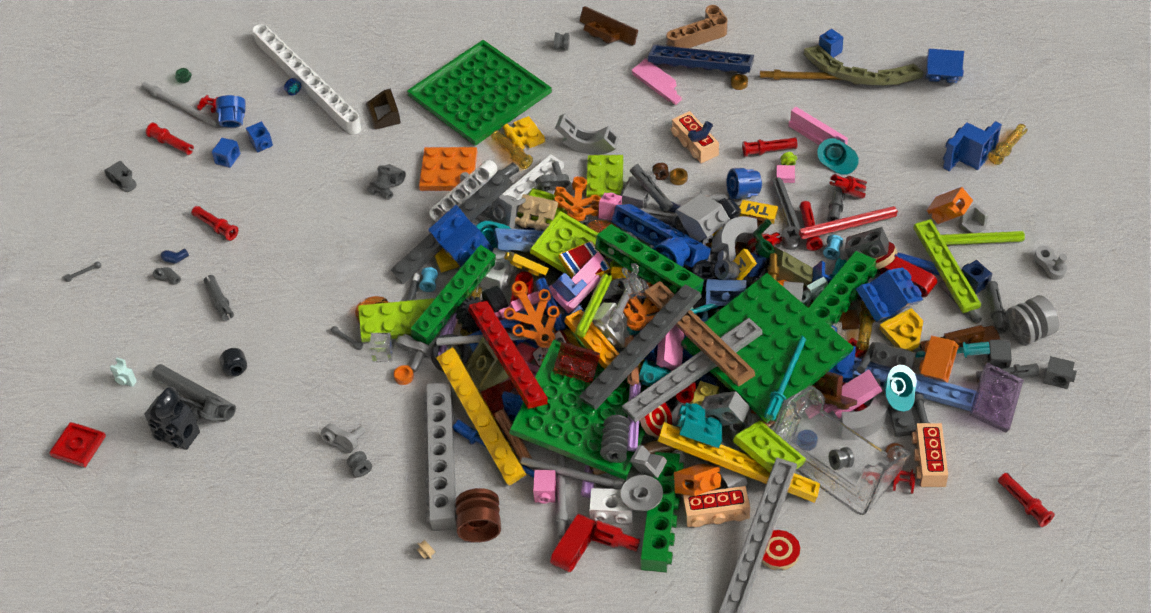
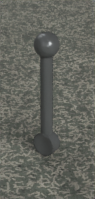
[64,261,101,282]
[331,326,363,350]

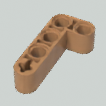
[666,5,728,48]

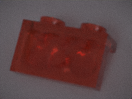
[553,342,600,383]
[480,379,514,417]

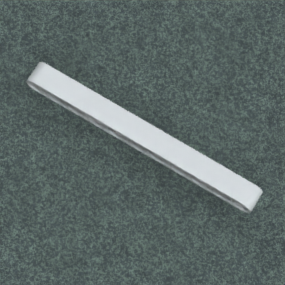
[253,24,361,135]

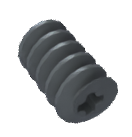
[600,415,630,463]

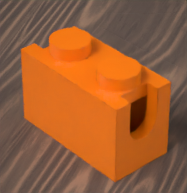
[926,187,973,224]
[919,335,959,383]
[674,463,721,496]

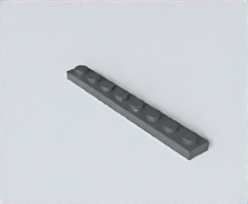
[391,170,513,284]
[579,284,701,410]

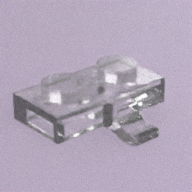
[622,263,649,299]

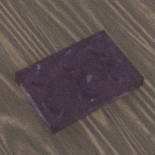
[969,363,1024,433]

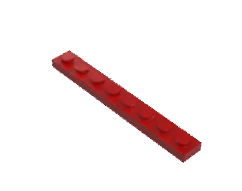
[469,301,548,409]

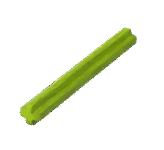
[941,231,1025,245]
[575,273,612,338]

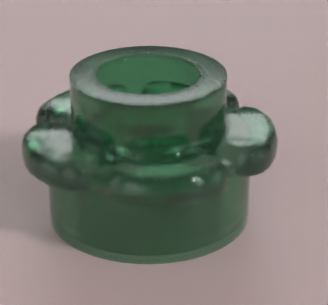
[175,68,192,83]

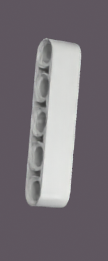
[429,160,497,222]

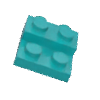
[639,359,672,387]
[677,403,722,448]

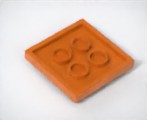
[419,147,478,191]

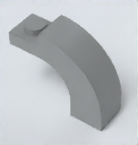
[555,113,620,155]
[711,216,758,262]
[840,379,889,440]

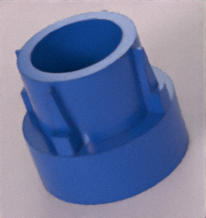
[216,95,246,128]
[726,168,762,199]
[652,236,690,266]

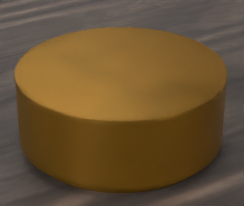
[731,74,748,90]
[670,168,688,185]

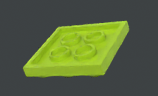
[530,211,598,277]

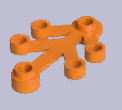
[554,176,601,222]
[504,281,560,349]
[623,283,660,331]

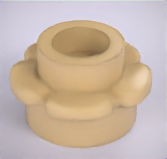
[417,540,436,559]

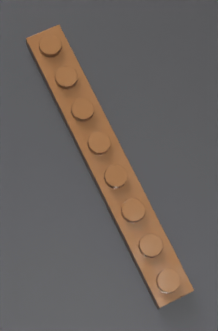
[644,281,755,387]

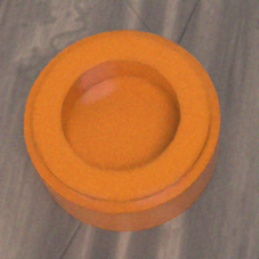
[394,365,414,385]

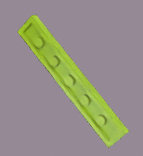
[913,219,981,313]

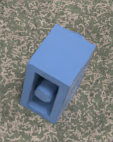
[706,279,746,306]

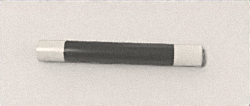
[406,273,421,301]

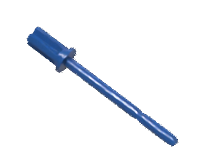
[453,420,535,478]

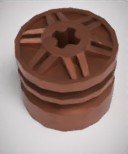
[455,488,501,543]

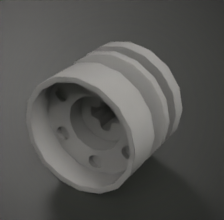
[1006,295,1059,346]

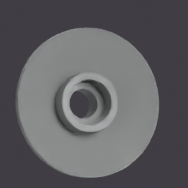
[621,475,663,512]

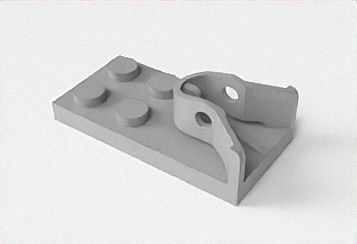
[460,172,526,229]

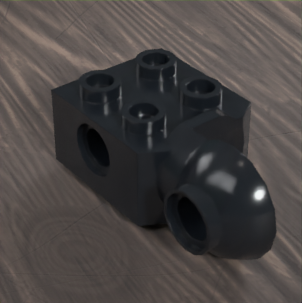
[144,387,200,450]

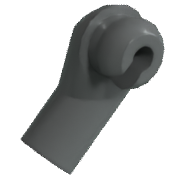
[153,267,181,284]

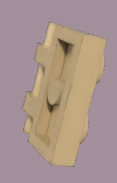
[515,194,558,231]

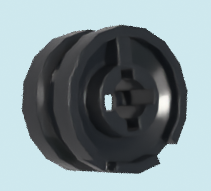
[693,259,720,290]

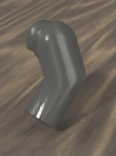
[367,182,394,200]

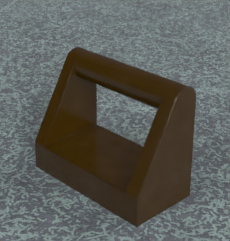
[366,88,401,129]

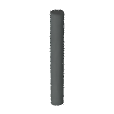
[938,280,982,324]
[857,342,876,374]

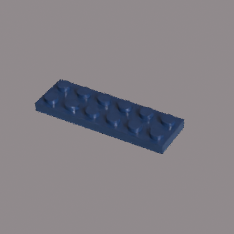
[648,45,754,74]

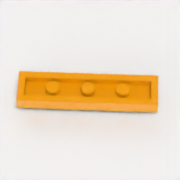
[564,310,619,369]

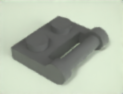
[888,394,930,437]

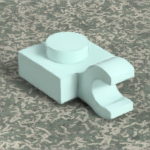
[802,277,828,307]
[110,357,137,387]

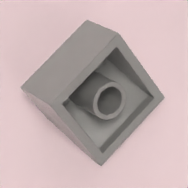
[675,193,730,241]

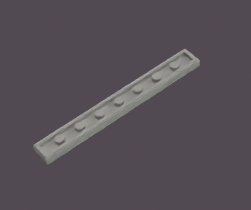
[622,318,762,423]
[718,457,797,613]

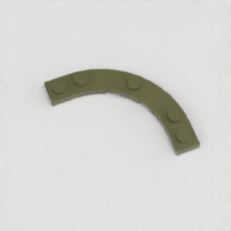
[803,45,924,85]

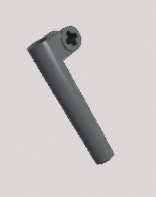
[152,364,236,421]

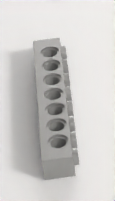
[423,382,457,531]

